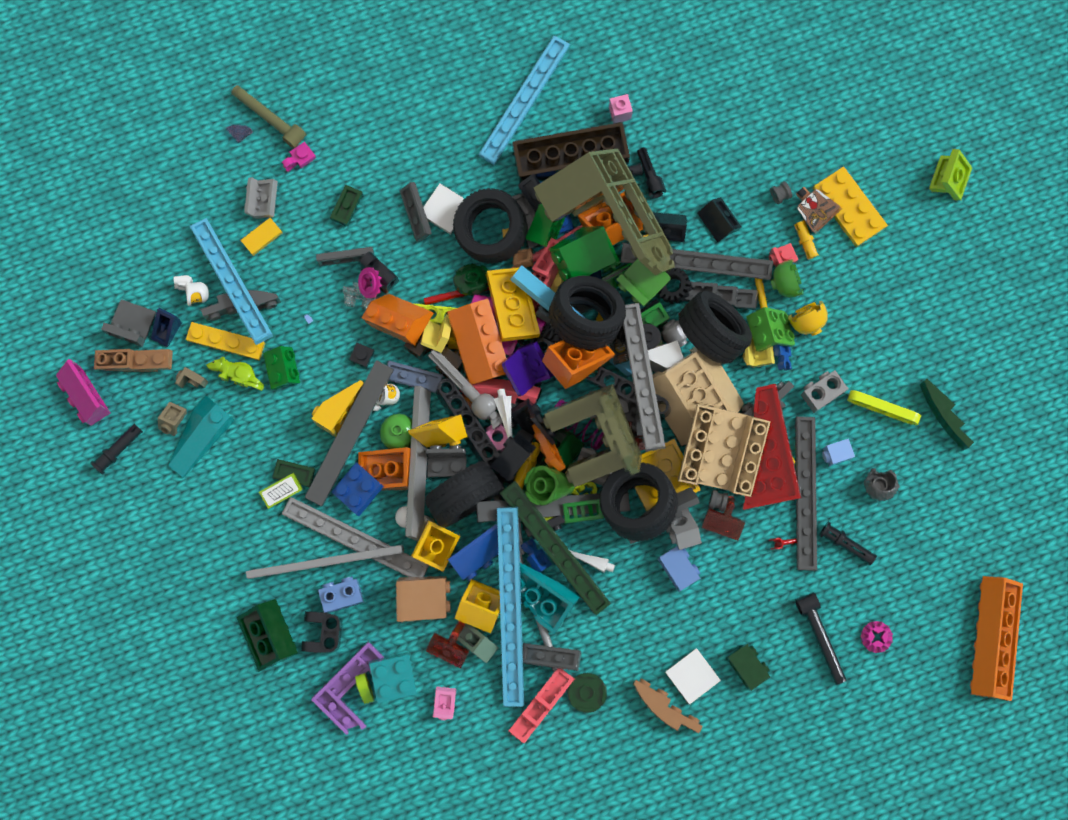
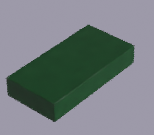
[272,459,315,487]

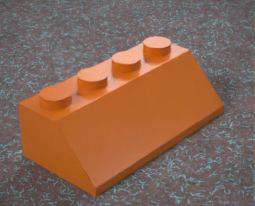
[447,299,506,385]

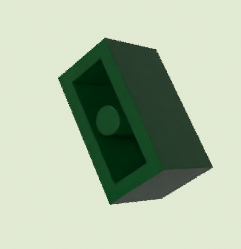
[726,644,770,691]

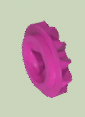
[358,267,383,298]
[861,621,893,653]

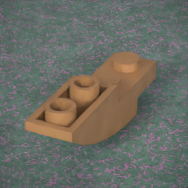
[94,349,173,372]
[633,678,703,733]

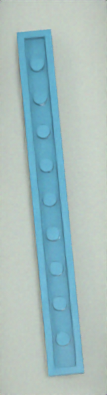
[497,507,524,706]

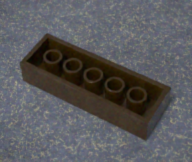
[512,122,630,184]

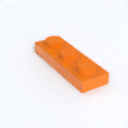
[532,424,566,472]

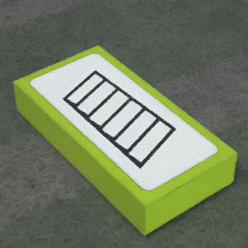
[259,473,303,509]

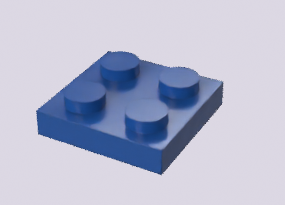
[332,462,384,516]

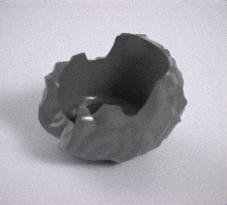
[864,468,899,501]

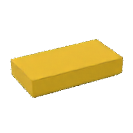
[241,218,282,256]

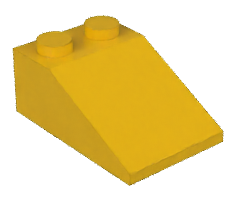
[312,380,364,437]

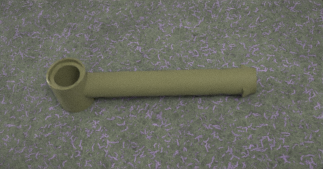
[231,85,307,149]

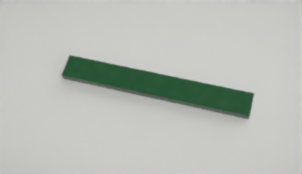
[499,480,611,615]

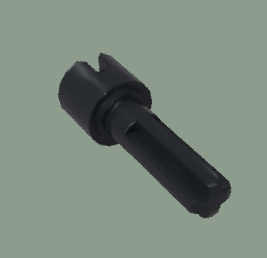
[637,147,667,199]

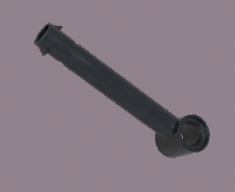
[795,592,847,685]

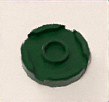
[453,264,489,296]
[567,673,607,713]

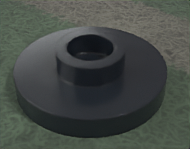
[643,324,661,350]

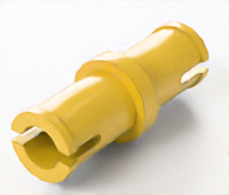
[794,220,819,260]

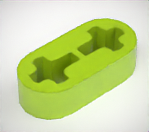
[355,673,374,704]

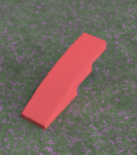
[531,238,560,313]
[459,379,541,404]
[508,669,574,744]

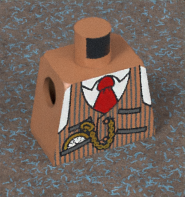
[796,187,842,233]

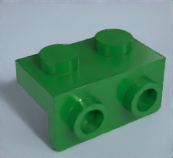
[263,346,300,390]

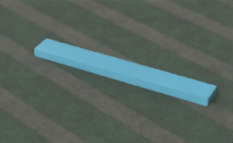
[479,35,570,166]
[190,218,273,345]
[510,265,632,377]

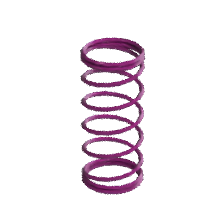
[554,399,604,450]

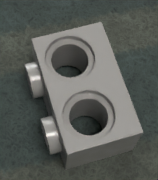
[801,371,849,413]

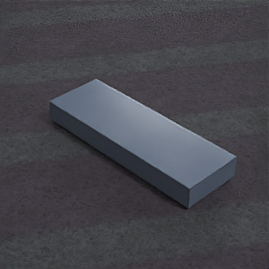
[387,360,444,393]

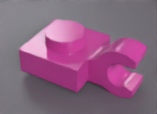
[282,141,316,172]

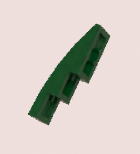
[919,379,974,451]

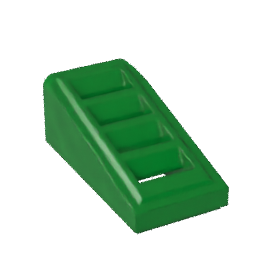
[562,499,604,524]

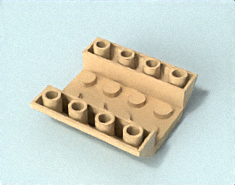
[652,347,744,446]
[678,404,771,497]

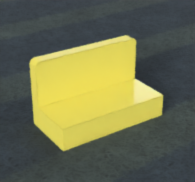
[420,314,451,353]

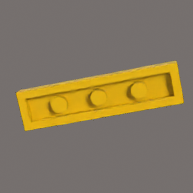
[186,322,265,361]

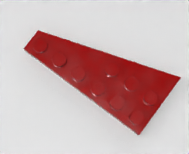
[743,384,801,510]

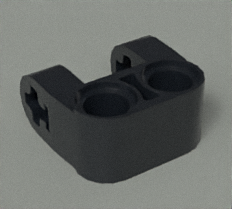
[359,251,399,294]
[301,611,342,653]

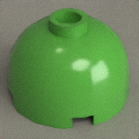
[771,259,804,298]
[379,413,412,449]

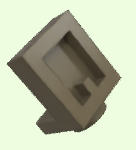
[175,367,208,388]
[158,401,187,436]

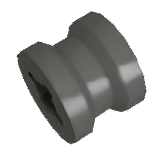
[770,181,792,204]
[708,490,728,512]

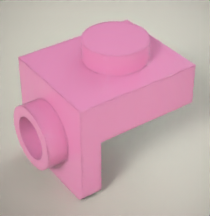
[433,687,456,720]

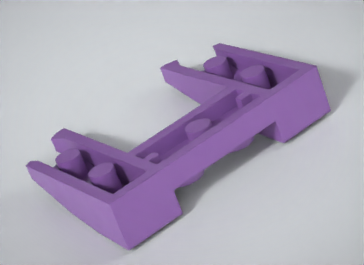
[311,641,384,735]

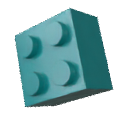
[369,652,417,703]

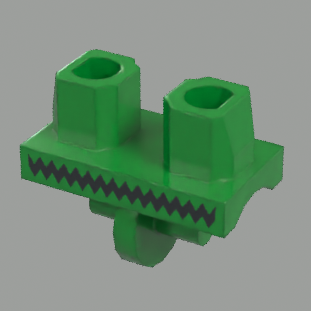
[602,260,631,289]

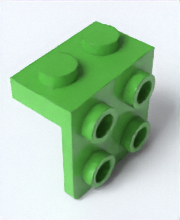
[616,259,670,306]
[746,307,795,352]

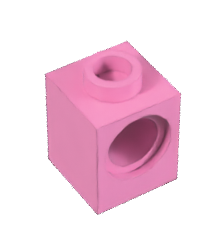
[609,94,633,124]
[486,424,508,451]

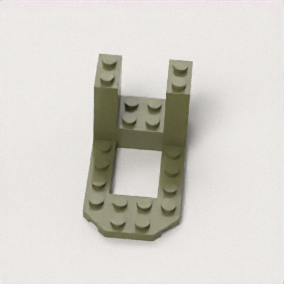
[534,148,675,276]
[543,384,642,487]

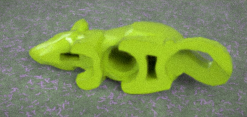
[206,357,264,391]

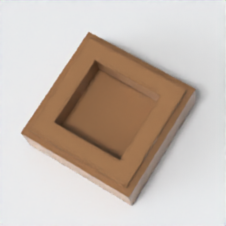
[513,248,533,268]

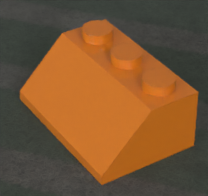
[578,191,643,245]
[361,294,434,346]

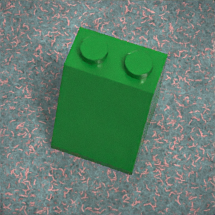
[549,226,619,281]

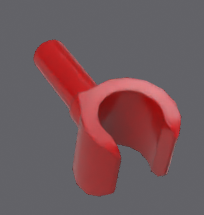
[768,538,797,550]

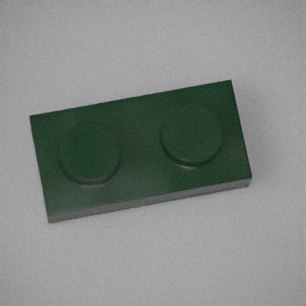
[330,185,363,227]

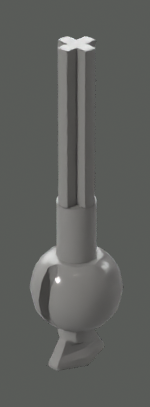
[428,350,503,430]

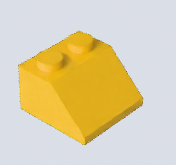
[408,414,467,448]
[411,520,460,572]
[454,579,500,633]

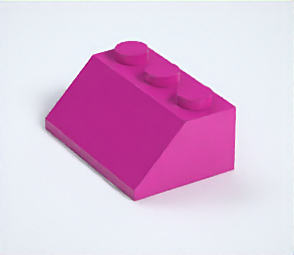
[56,359,111,426]

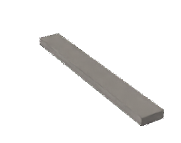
[623,303,665,452]
[405,386,431,541]
[282,497,429,577]
[246,545,404,579]

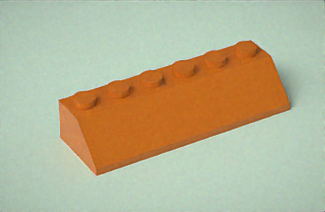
[970,576,1023,701]

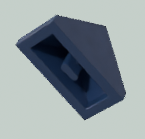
[151,308,182,347]

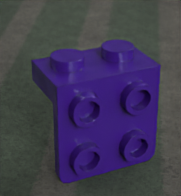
[502,341,554,396]

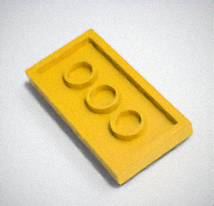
[812,166,888,247]
[486,267,540,342]

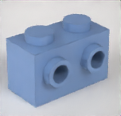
[658,547,700,592]
[318,577,364,613]

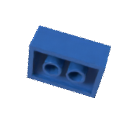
[448,524,498,582]

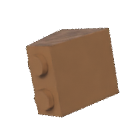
[396,576,451,622]

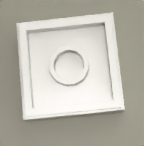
[423,184,464,235]
[665,648,721,704]

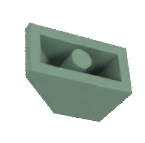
[452,622,499,663]

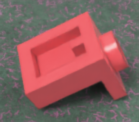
[769,243,798,267]

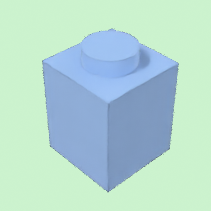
[822,439,855,467]

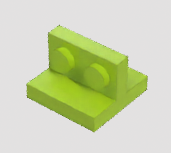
[929,149,972,201]

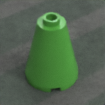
[524,466,575,505]

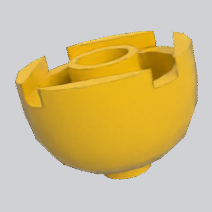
[788,301,828,336]

